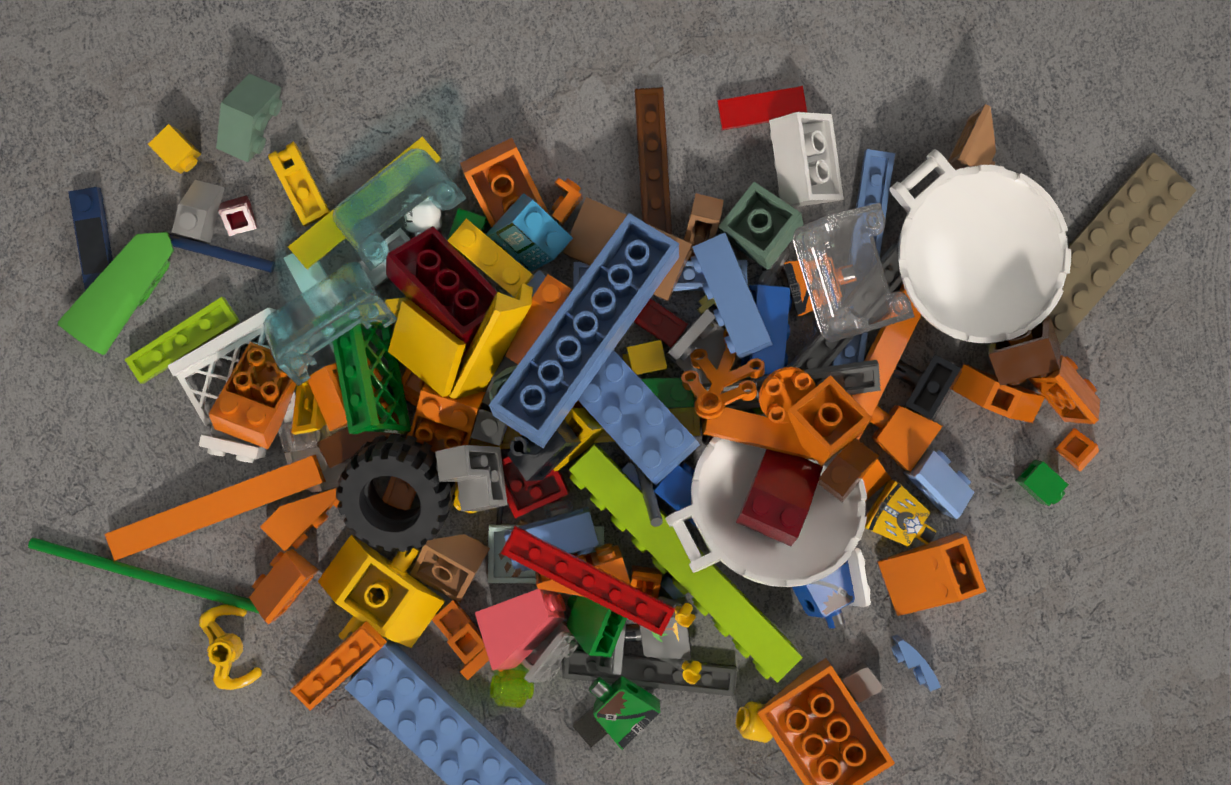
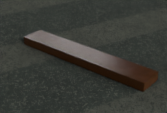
[634,87,672,235]

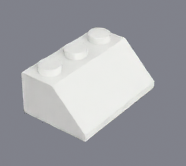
[769,112,844,207]

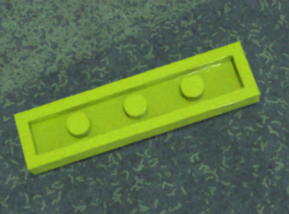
[124,297,240,384]

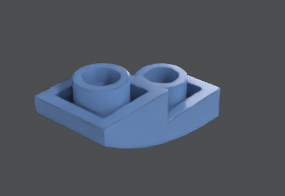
[891,635,941,692]

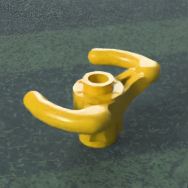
[199,604,262,690]

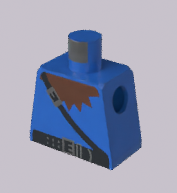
[792,560,855,628]

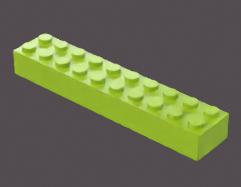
[569,443,803,683]

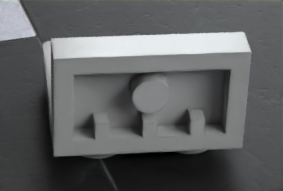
[665,309,739,384]

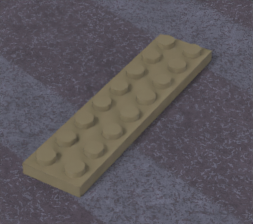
[1048,152,1197,344]

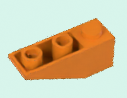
[260,487,340,551]

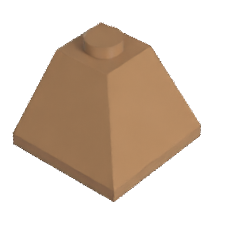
[948,104,996,170]
[410,534,490,603]

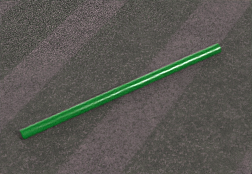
[28,537,259,614]

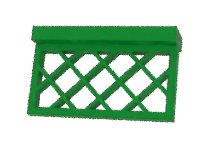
[328,310,411,434]

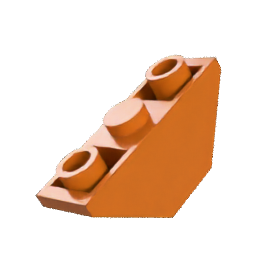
[952,363,1045,423]

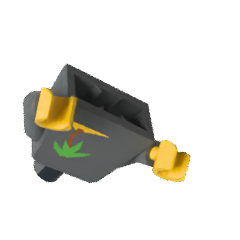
[625,596,702,684]

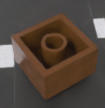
[989,316,1060,386]

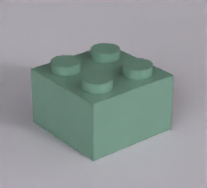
[718,182,803,270]

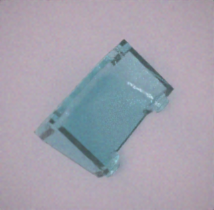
[333,148,466,271]
[263,262,398,386]

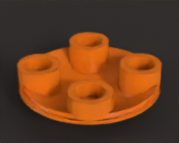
[759,367,816,423]

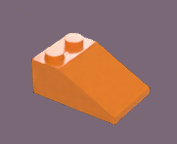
[460,138,550,228]
[1028,355,1100,424]

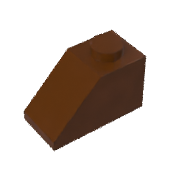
[819,438,879,503]

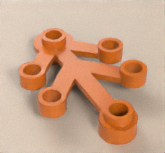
[681,329,765,419]

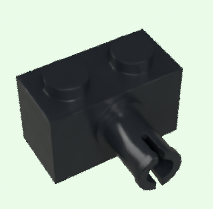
[892,354,962,421]
[507,419,581,481]

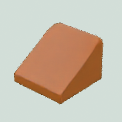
[1055,428,1099,472]

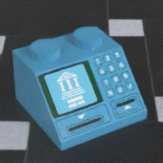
[486,193,573,272]

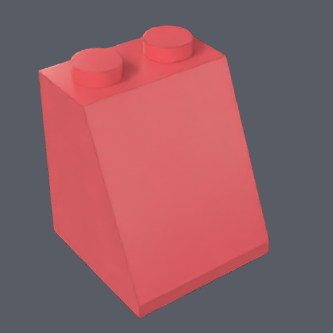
[475,589,566,670]

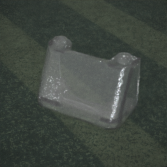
[793,203,915,342]

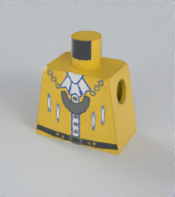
[865,479,936,546]

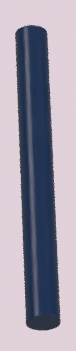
[169,234,275,273]

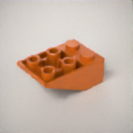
[208,342,304,449]
[409,383,486,453]
[877,532,987,616]
[535,543,631,597]

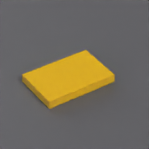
[388,300,466,397]

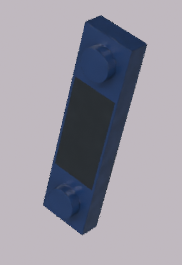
[68,187,113,291]

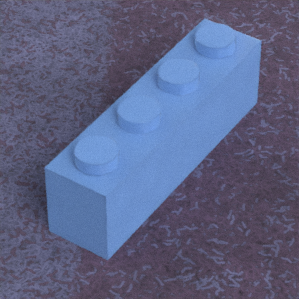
[691,233,773,359]

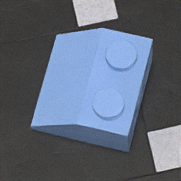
[903,449,974,520]

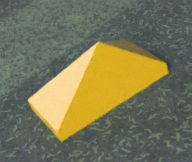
[291,378,326,435]

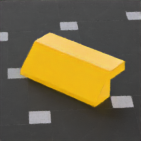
[450,283,533,399]

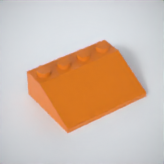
[757,658,895,785]

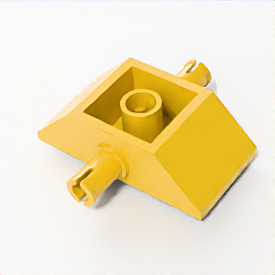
[318,534,445,648]

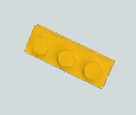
[448,218,534,297]

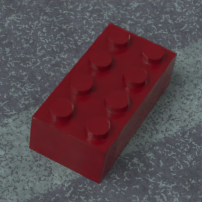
[386,226,497,351]

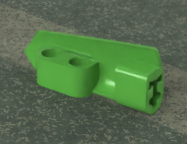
[58,232,174,355]

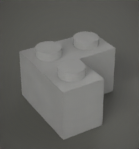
[436,445,508,511]

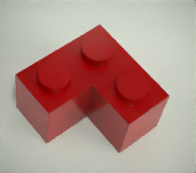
[502,456,570,518]

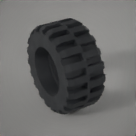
[336,434,456,552]

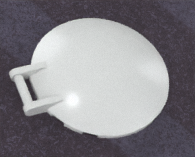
[890,149,1071,343]
[665,414,867,587]

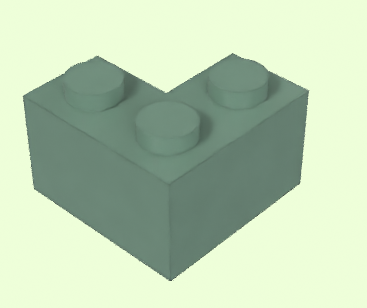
[216,73,282,162]

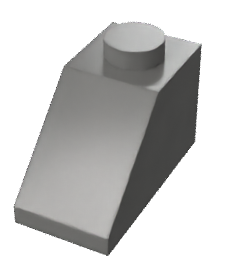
[172,180,224,243]

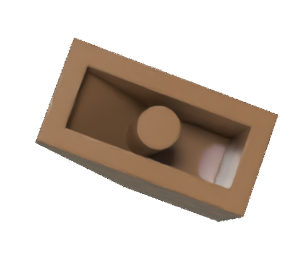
[684,193,724,261]

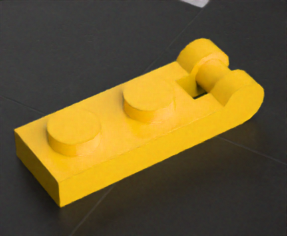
[268,141,330,227]

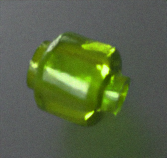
[490,669,534,708]

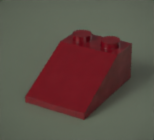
[736,449,823,547]

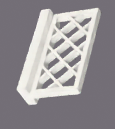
[168,307,308,426]

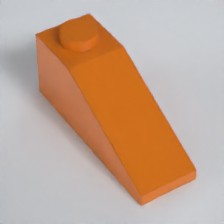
[505,274,573,364]

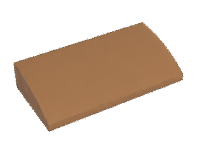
[564,197,693,301]

